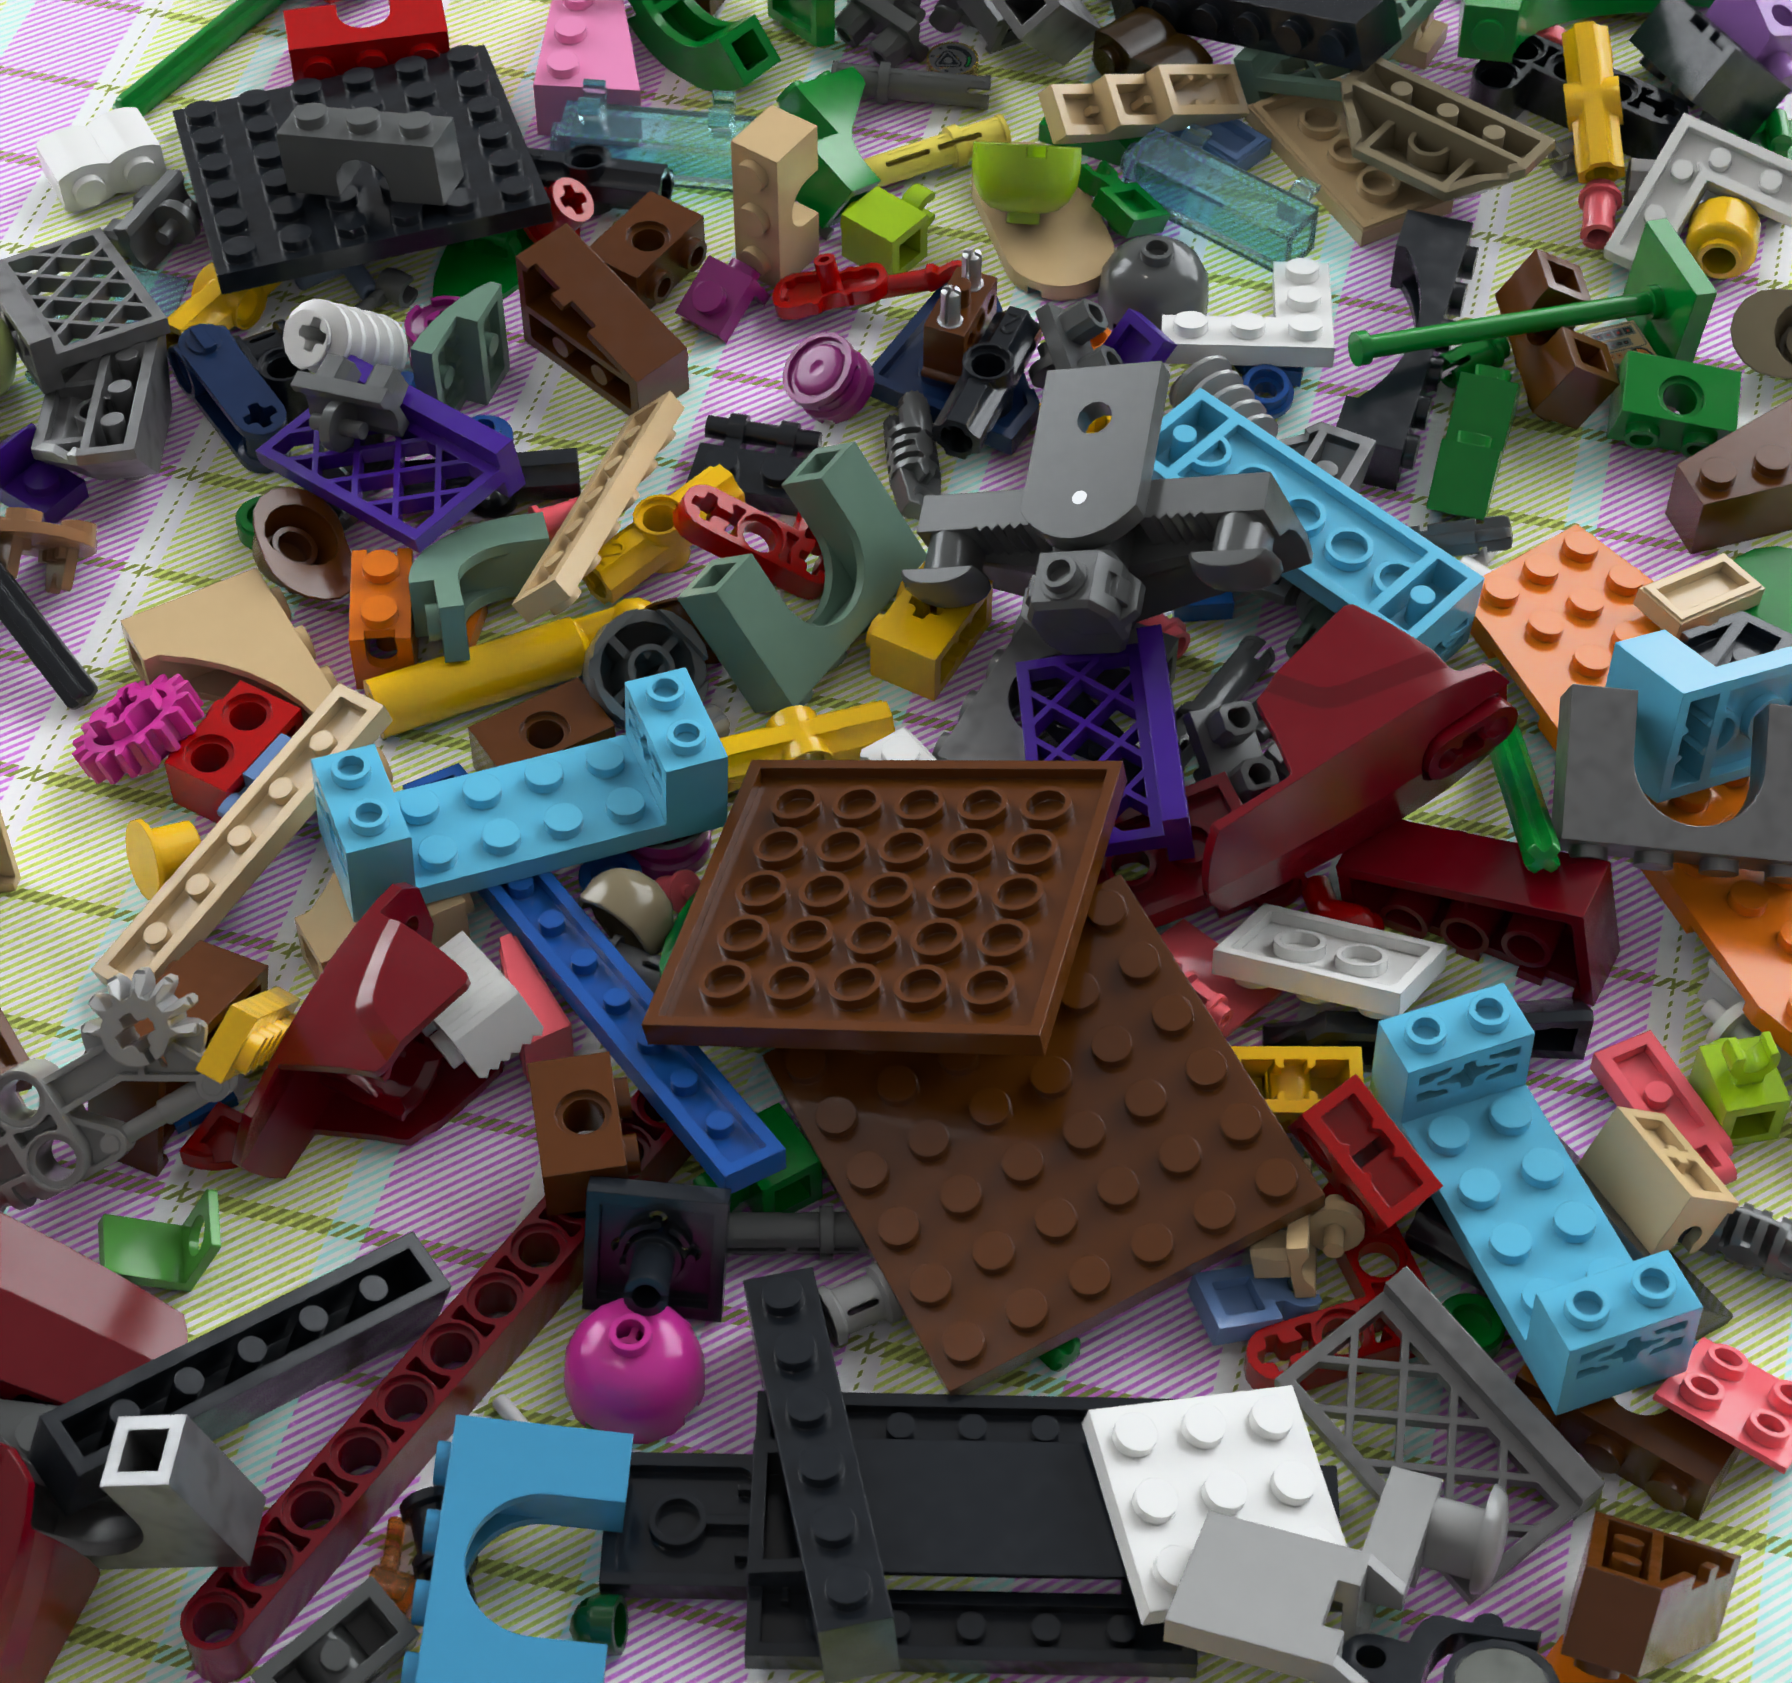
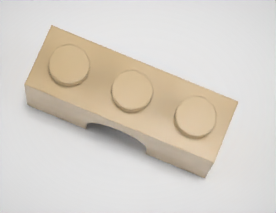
[731,104,820,288]

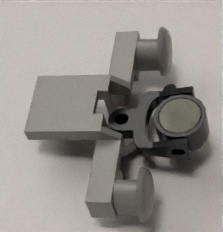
[1164,1466,1560,1683]

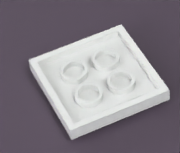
[1082,1385,1347,1625]

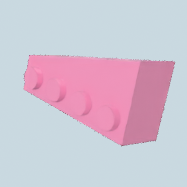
[533,0,644,141]

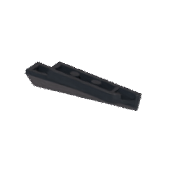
[1262,997,1594,1073]

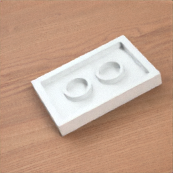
[1212,903,1448,1019]

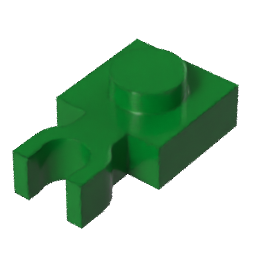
[1078,160,1171,238]

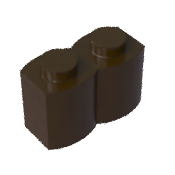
[1092,6,1213,76]

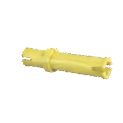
[864,113,1011,188]

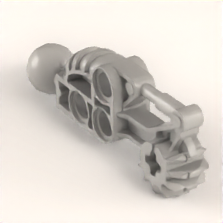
[0,967,238,1213]

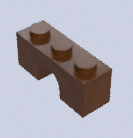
[1495,248,1620,430]
[1514,1363,1741,1521]

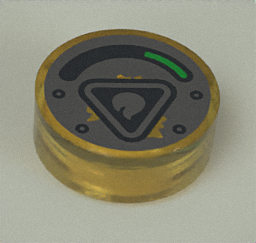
[926,42,979,75]

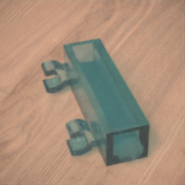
[550,78,758,192]
[1120,123,1321,273]

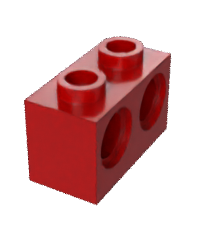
[164,680,304,823]
[1287,1074,1443,1238]

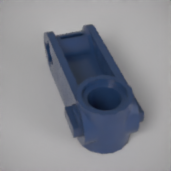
[167,324,291,474]

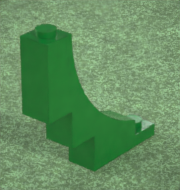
[1457,0,1715,63]

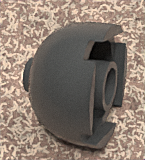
[1098,235,1209,331]
[582,609,709,730]

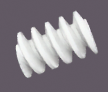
[283,298,408,373]

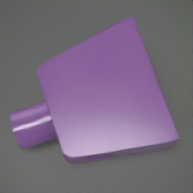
[1705,0,1792,95]

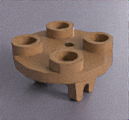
[0,507,98,594]

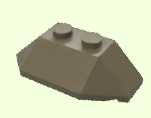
[1340,57,1556,201]

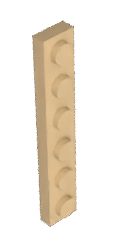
[512,391,685,623]
[91,682,393,986]

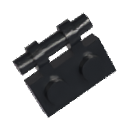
[686,412,823,517]

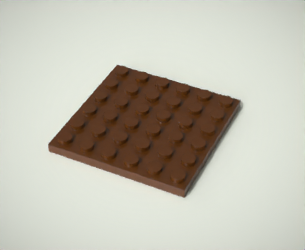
[641,760,1127,1056]
[762,873,1325,1396]

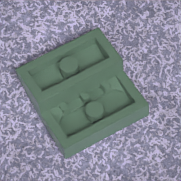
[410,281,510,411]

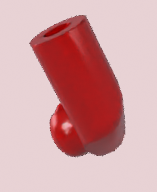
[1302,875,1385,930]

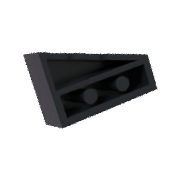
[1629,0,1791,141]

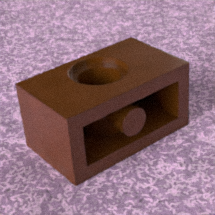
[589,190,707,310]
[468,677,616,772]
[527,1051,641,1216]

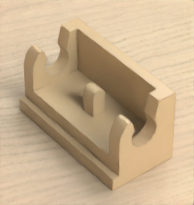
[1578,1106,1740,1255]

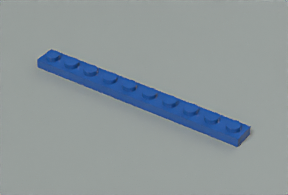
[402,763,786,1194]

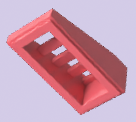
[499,933,574,1082]

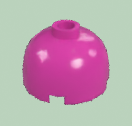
[564,1298,705,1444]

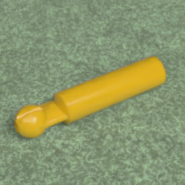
[363,597,652,739]

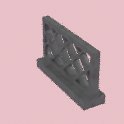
[0,227,171,394]
[1274,1266,1605,1605]

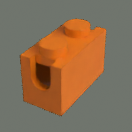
[348,548,419,690]

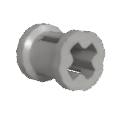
[818,1263,903,1348]

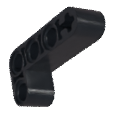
[1468,34,1689,160]

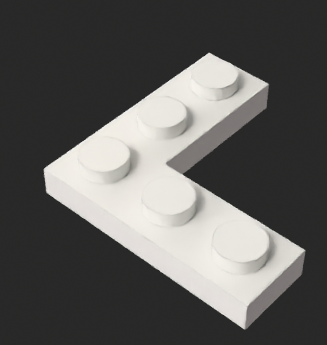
[1604,113,1792,270]
[1161,258,1335,368]

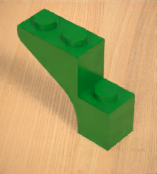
[776,66,881,229]
[1426,364,1522,521]

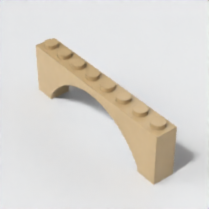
[120,567,475,981]

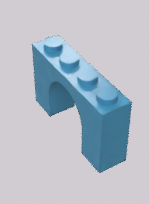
[400,1415,634,1683]

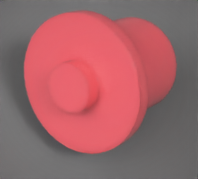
[655,870,701,914]

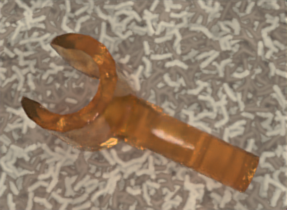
[369,1516,417,1616]

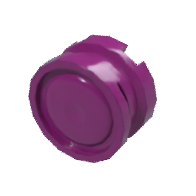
[782,332,875,424]

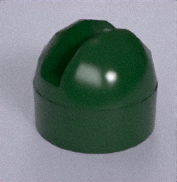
[569,1594,629,1656]

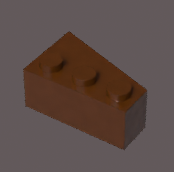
[84,940,269,1177]

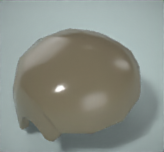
[578,868,674,955]

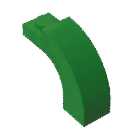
[627,0,781,93]

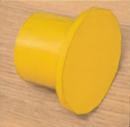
[125,819,201,900]

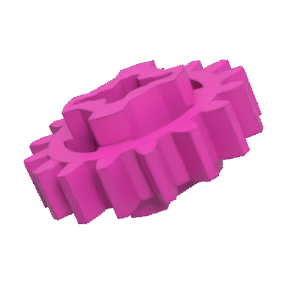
[72,674,204,784]

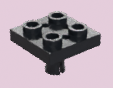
[582,1175,731,1322]

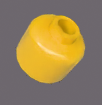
[1685,196,1761,279]

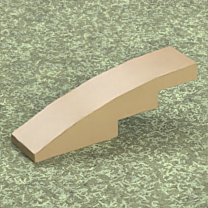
[1038,64,1250,144]

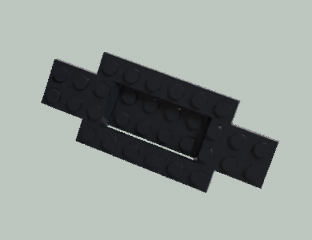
[599,1391,1343,1678]

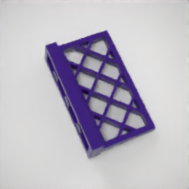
[255,355,526,553]
[1015,624,1195,861]

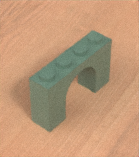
[677,441,927,713]

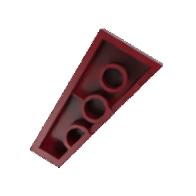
[1336,819,1620,1006]

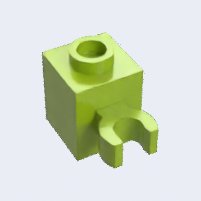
[840,183,935,275]
[1688,1031,1791,1146]

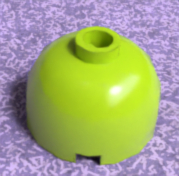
[972,141,1082,224]

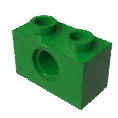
[1606,350,1742,458]

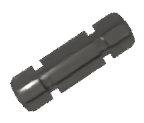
[1409,515,1513,557]

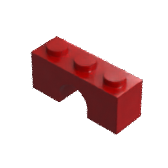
[283,0,450,82]

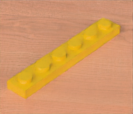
[195,986,301,1084]

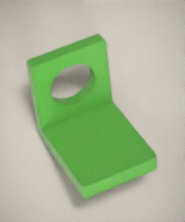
[98,1189,221,1292]

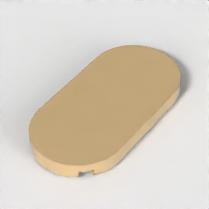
[971,142,1114,301]

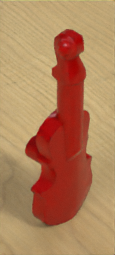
[772,253,962,320]

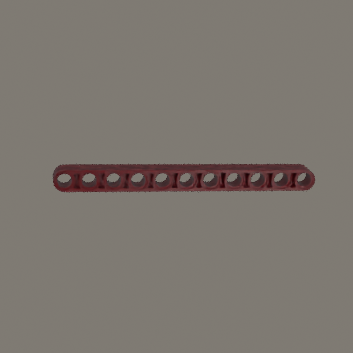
[180,1089,692,1683]

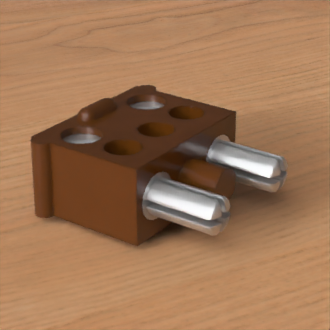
[921,248,997,386]

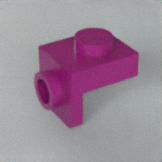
[675,255,771,343]

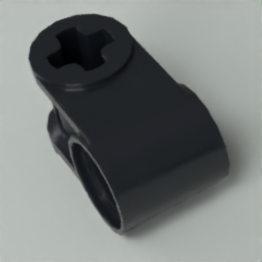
[233,319,311,424]

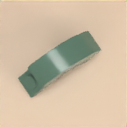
[409,512,550,663]

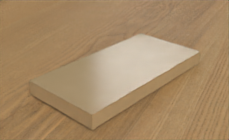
[1245,76,1454,247]

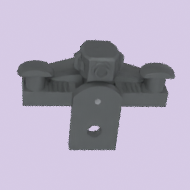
[901,361,1313,655]

